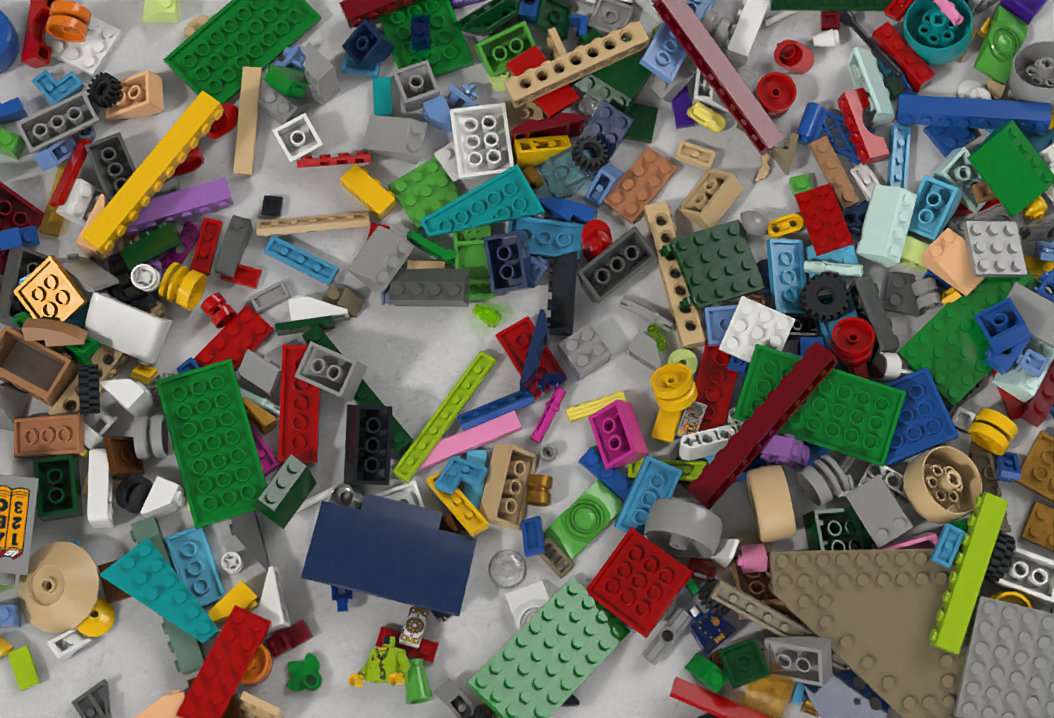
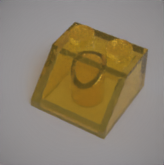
[742,675,792,718]

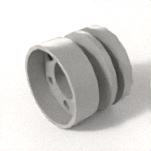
[797,454,849,507]

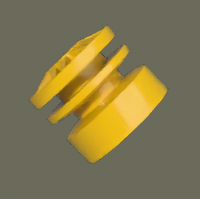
[158,262,207,311]

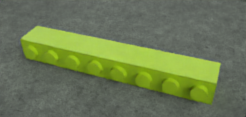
[929,492,1009,654]

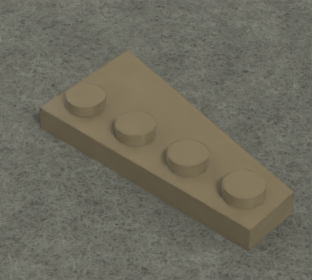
[970,452,1012,533]

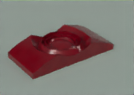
[511,113,585,150]

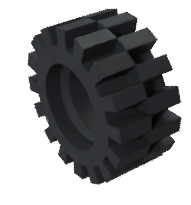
[87,72,123,109]
[571,136,608,173]
[698,578,731,616]

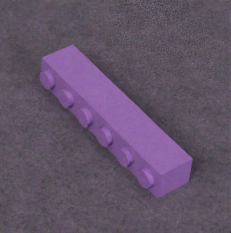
[124,177,234,236]

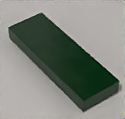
[275,316,335,336]

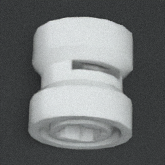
[221,552,244,574]

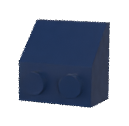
[342,19,395,68]

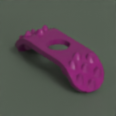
[158,221,200,269]

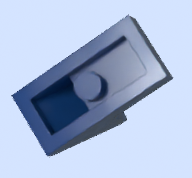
[0,226,40,251]
[995,452,1022,483]

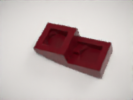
[265,620,313,658]

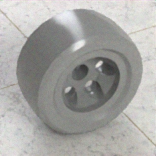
[1010,41,1054,110]
[644,498,723,558]

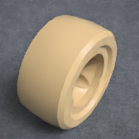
[903,446,983,524]
[746,465,796,542]

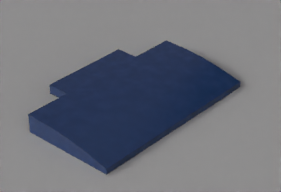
[301,493,477,617]

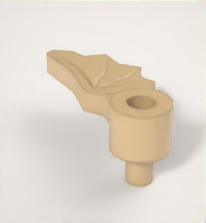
[755,153,770,182]

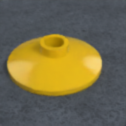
[76,598,115,637]

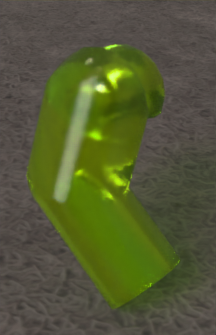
[647,324,668,351]

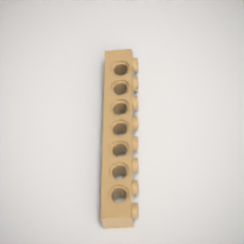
[504,21,649,108]
[643,201,707,350]
[48,298,166,416]

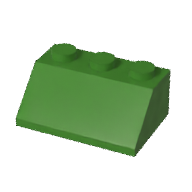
[472,21,537,78]

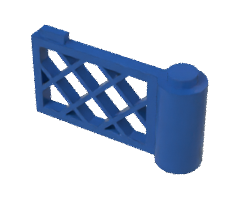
[796,102,875,165]

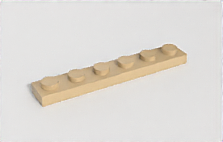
[256,211,370,237]

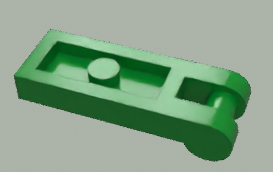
[407,230,455,266]

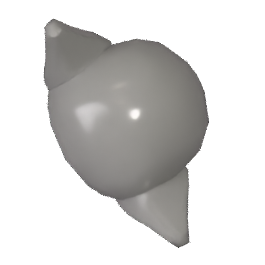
[329,483,364,509]

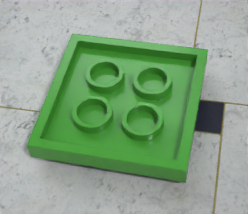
[388,157,462,231]

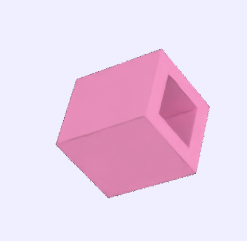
[736,543,768,574]

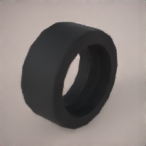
[116,474,153,514]

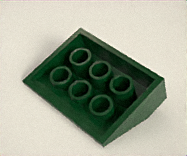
[571,29,652,115]
[802,507,874,551]

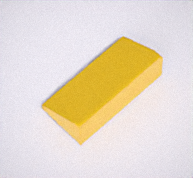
[651,408,683,443]

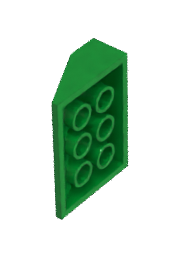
[967,120,1054,217]

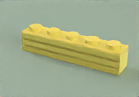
[566,391,627,423]

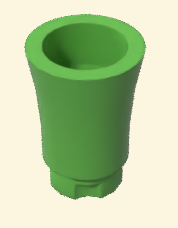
[405,659,434,705]

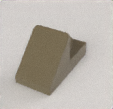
[771,133,799,175]
[322,284,365,318]

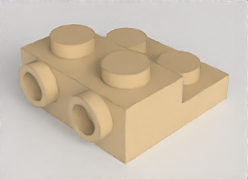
[240,691,286,718]

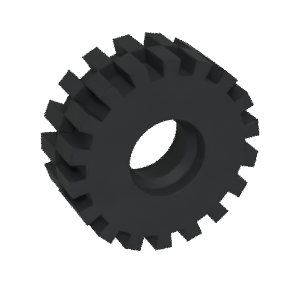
[800,272,850,323]
[78,364,100,414]
[984,531,1016,583]

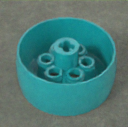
[903,0,974,65]

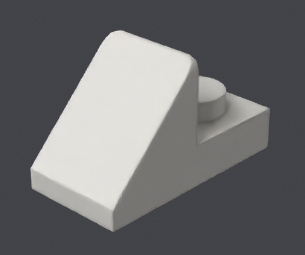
[47,628,93,660]

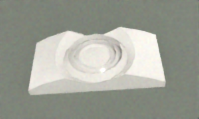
[505,581,549,631]

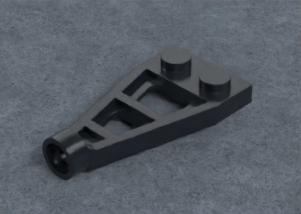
[107,253,158,312]

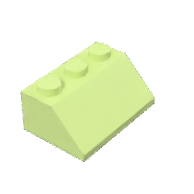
[142,0,181,23]

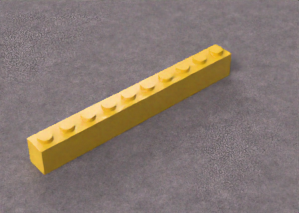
[81,90,224,255]

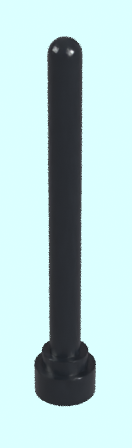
[840,11,903,77]

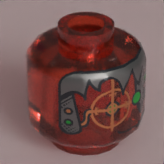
[688,557,718,583]

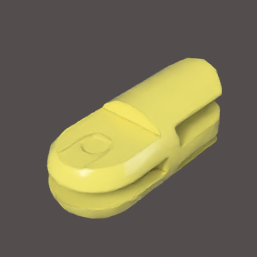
[687,102,726,133]

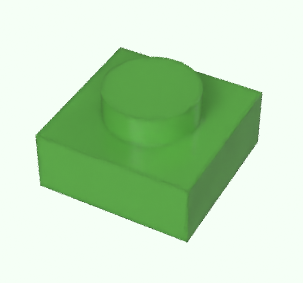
[789,174,812,197]

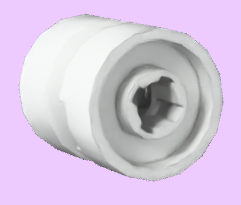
[131,264,161,292]

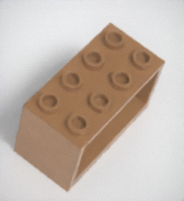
[0,326,78,407]

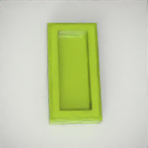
[7,645,41,691]

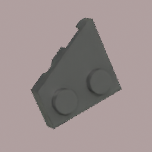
[883,273,920,317]
[71,679,111,718]

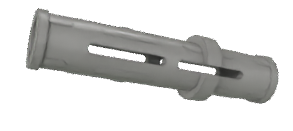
[619,296,675,332]

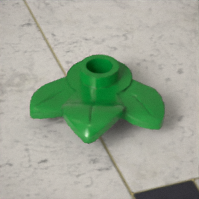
[286,653,322,692]

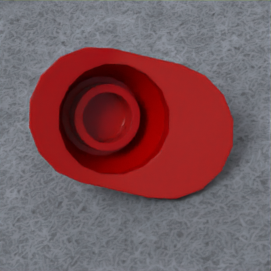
[774,39,814,74]
[206,103,239,139]
[582,219,612,262]

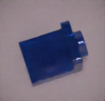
[538,373,565,396]

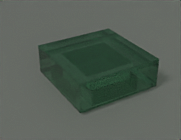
[884,76,905,101]

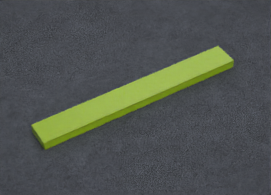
[392,350,497,484]

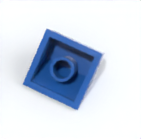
[974,297,1032,355]

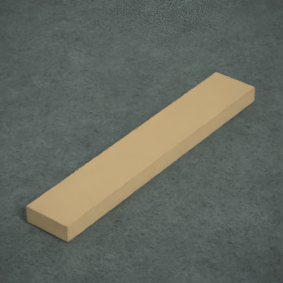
[233,66,262,176]

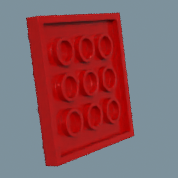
[586,527,694,639]

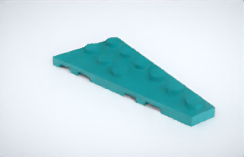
[419,164,545,238]
[99,537,220,644]

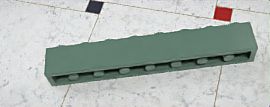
[130,516,206,675]

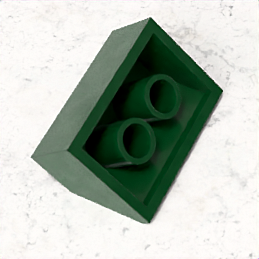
[121,221,184,271]
[252,454,317,529]

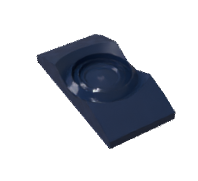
[520,309,548,393]

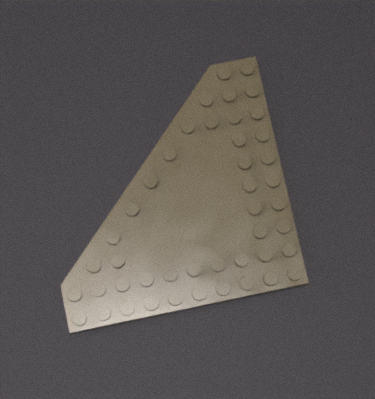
[770,548,972,718]

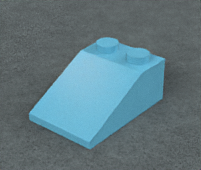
[908,175,964,241]
[804,245,859,281]

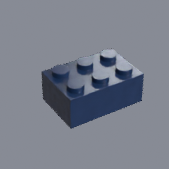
[483,231,535,294]

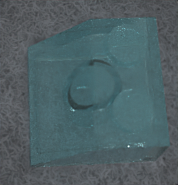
[539,146,591,199]

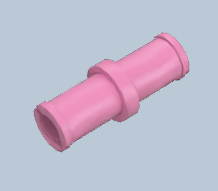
[933,0,964,26]

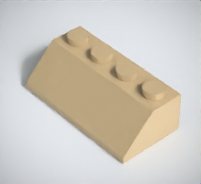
[479,444,538,531]

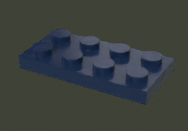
[564,100,635,182]

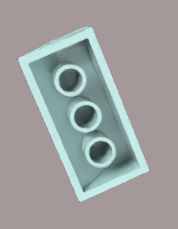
[847,47,896,128]
[856,185,917,268]
[992,337,1054,403]

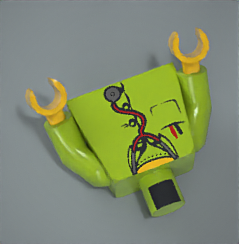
[348,636,411,687]

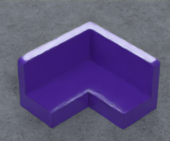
[999,0,1049,25]

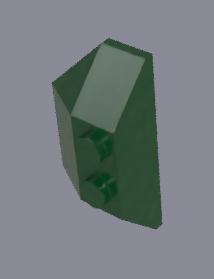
[454,0,521,37]

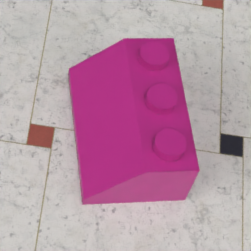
[588,399,649,469]

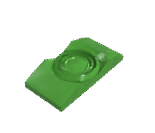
[973,5,1028,85]
[453,225,495,300]
[543,479,624,561]

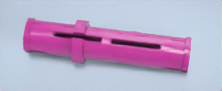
[530,387,567,444]

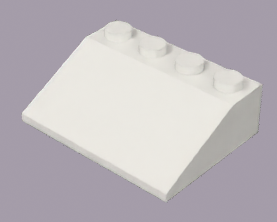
[450,103,514,181]

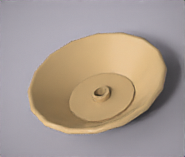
[17,541,100,633]

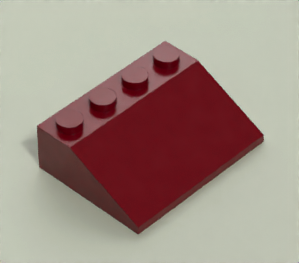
[0,181,48,275]

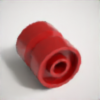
[200,292,237,329]

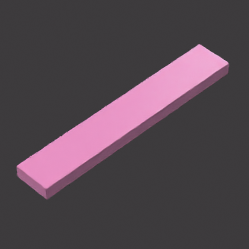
[417,411,522,472]

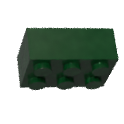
[33,454,83,522]

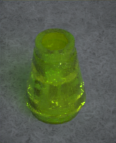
[472,304,502,328]

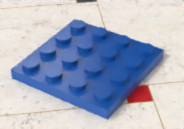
[884,367,959,467]

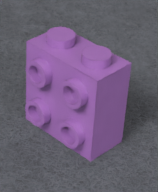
[759,433,810,469]

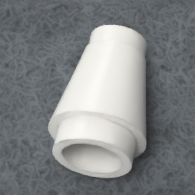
[812,29,840,47]

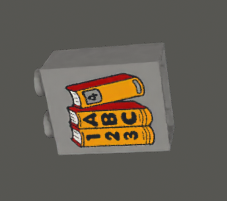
[0,474,39,586]

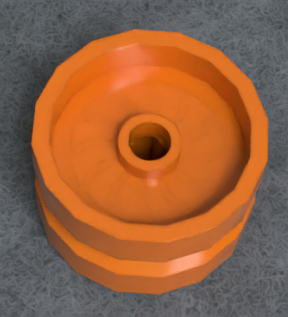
[46,0,92,43]
[241,643,273,686]

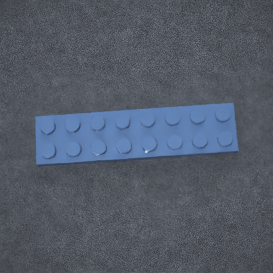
[639,0,716,84]

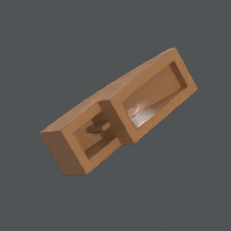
[21,318,89,347]

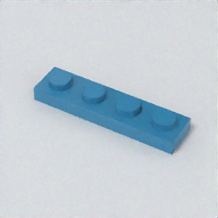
[887,124,911,190]
[264,236,339,286]

